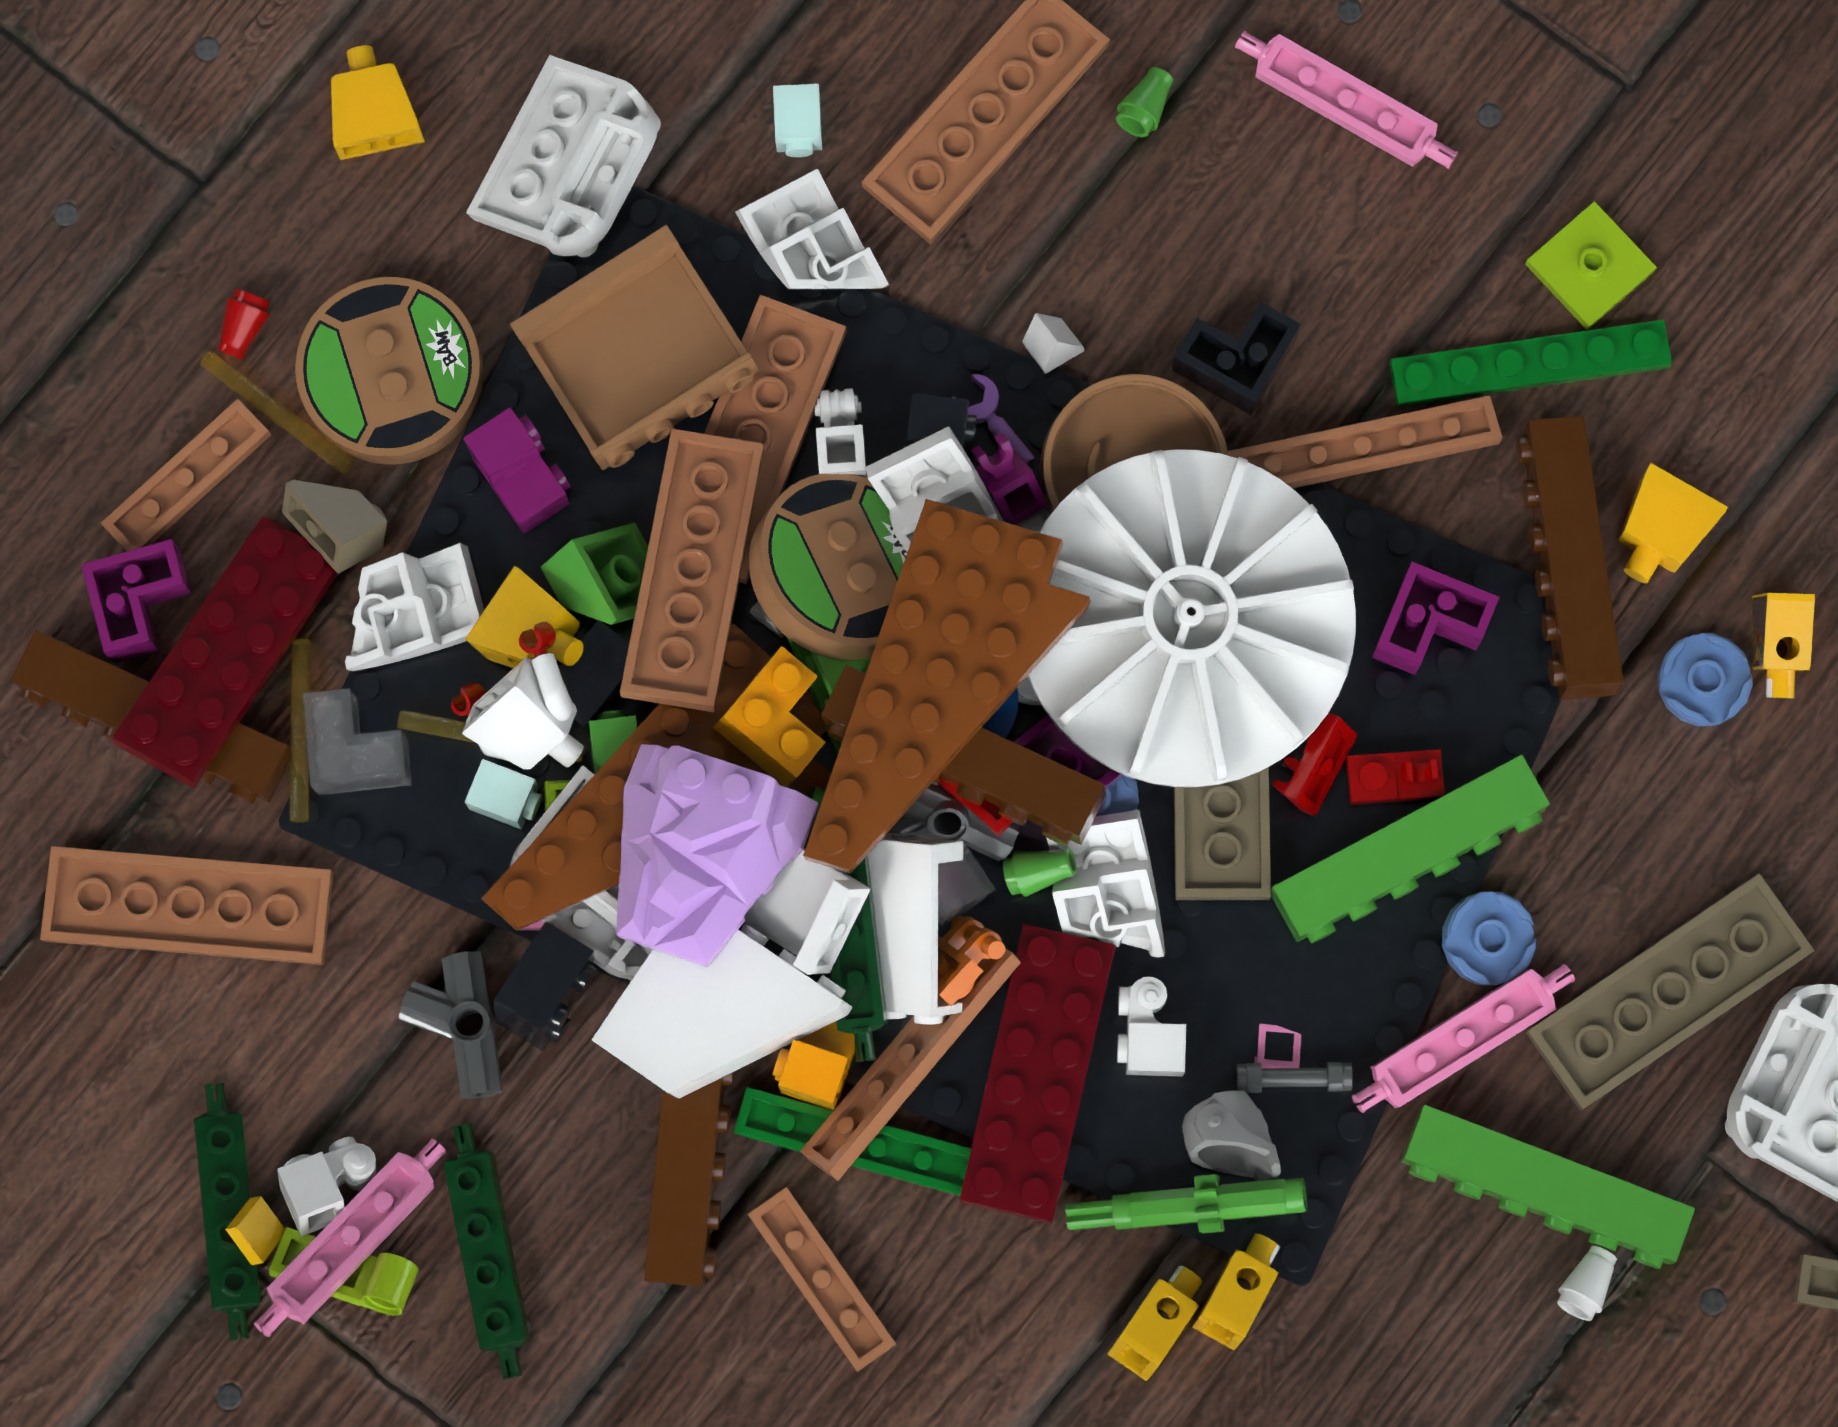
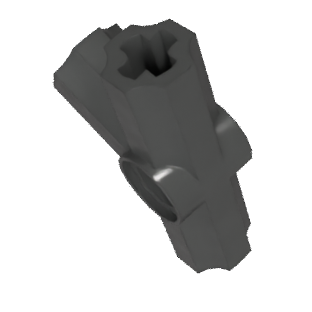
[887,784,1019,861]
[398,951,503,1099]

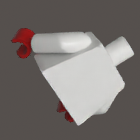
[451,622,584,769]

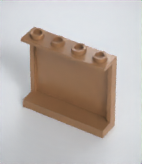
[510,225,759,470]

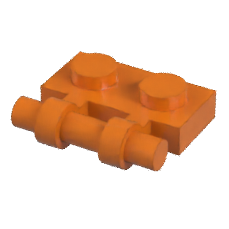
[938,916,1005,1007]

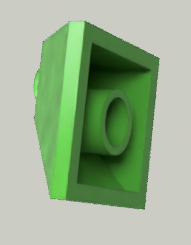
[540,523,648,625]

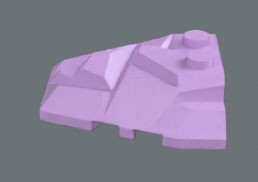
[616,744,820,967]

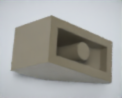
[282,479,387,574]

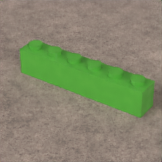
[1271,755,1550,944]
[1400,1104,1695,1269]

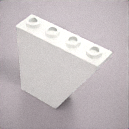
[592,923,853,1098]

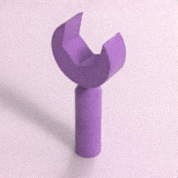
[953,374,1035,466]

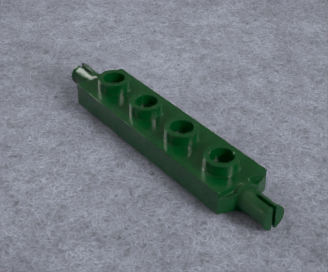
[831,855,888,1062]
[193,1083,261,1341]
[443,1123,531,1380]

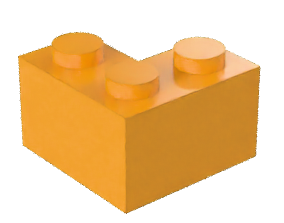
[713,646,826,787]
[773,1021,855,1111]

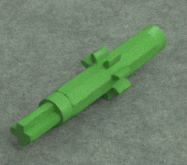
[1065,1174,1307,1233]

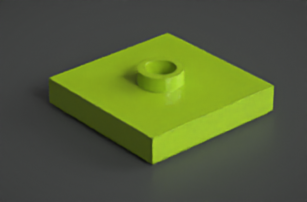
[1525,201,1657,330]

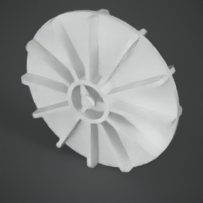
[1027,449,1356,787]

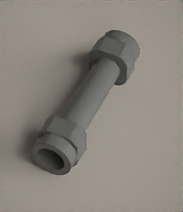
[1236,1062,1352,1093]

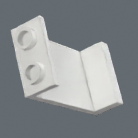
[868,833,963,1024]
[744,848,870,975]

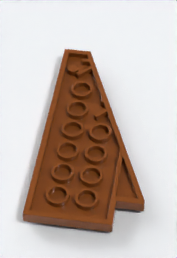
[803,499,1090,874]
[481,623,831,931]

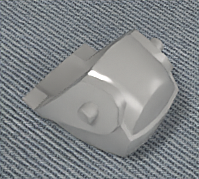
[1182,1090,1281,1181]

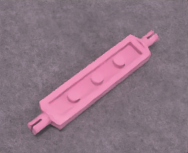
[1235,30,1458,169]
[1352,964,1575,1113]
[254,1139,446,1337]

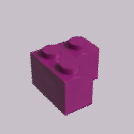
[463,407,571,534]
[81,539,192,663]
[1372,562,1500,675]

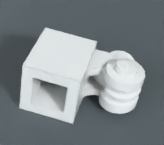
[814,388,867,478]
[1117,976,1186,1077]
[277,1137,377,1236]

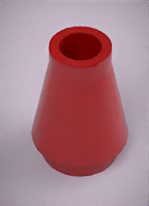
[217,288,270,360]

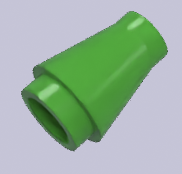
[1116,67,1174,137]
[1003,848,1077,897]

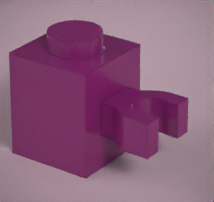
[971,432,1049,525]

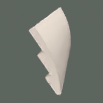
[735,169,889,289]
[865,426,1004,552]
[345,543,484,671]
[1046,810,1165,958]

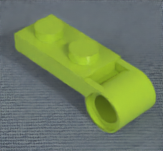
[269,1227,419,1316]

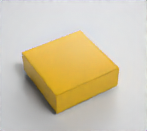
[225,1196,285,1265]

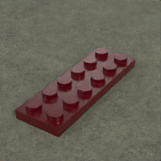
[112,516,338,789]
[959,924,1116,1224]

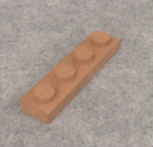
[101,399,271,551]
[747,1187,896,1373]

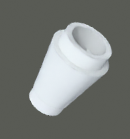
[1557,1246,1617,1321]

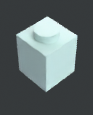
[773,84,822,157]
[465,759,542,830]

